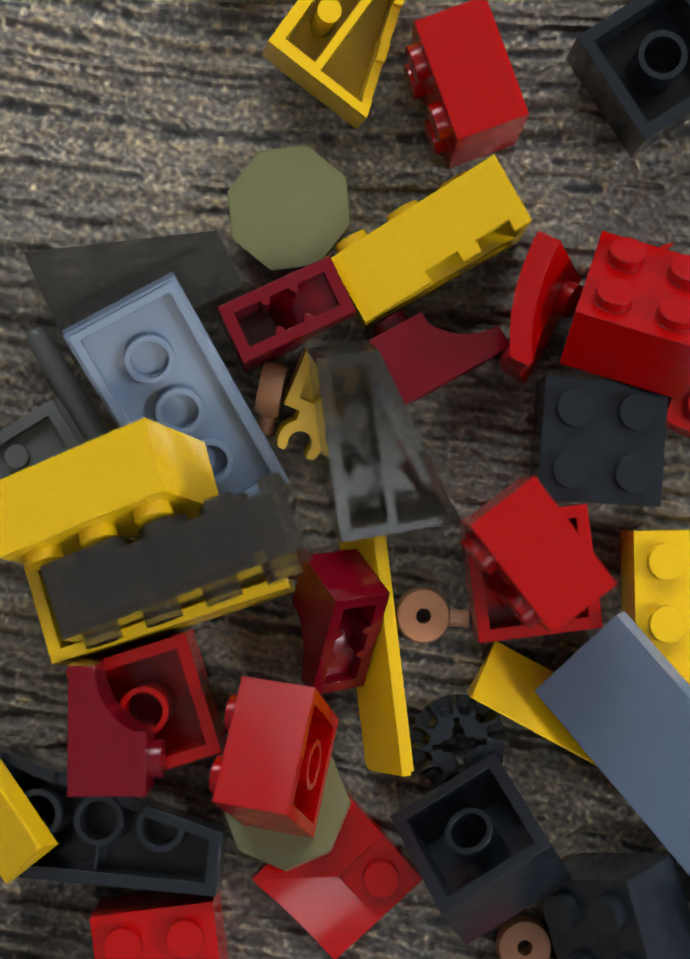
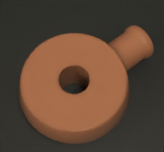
[254,362,289,436]
[395,587,470,643]
[495,915,555,959]

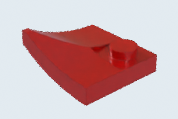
[499,231,582,383]
[252,790,423,959]

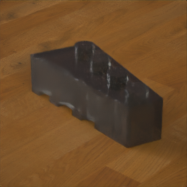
[40,471,314,649]

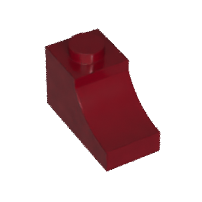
[217,256,356,373]
[367,310,510,409]
[292,548,390,694]
[67,659,165,797]

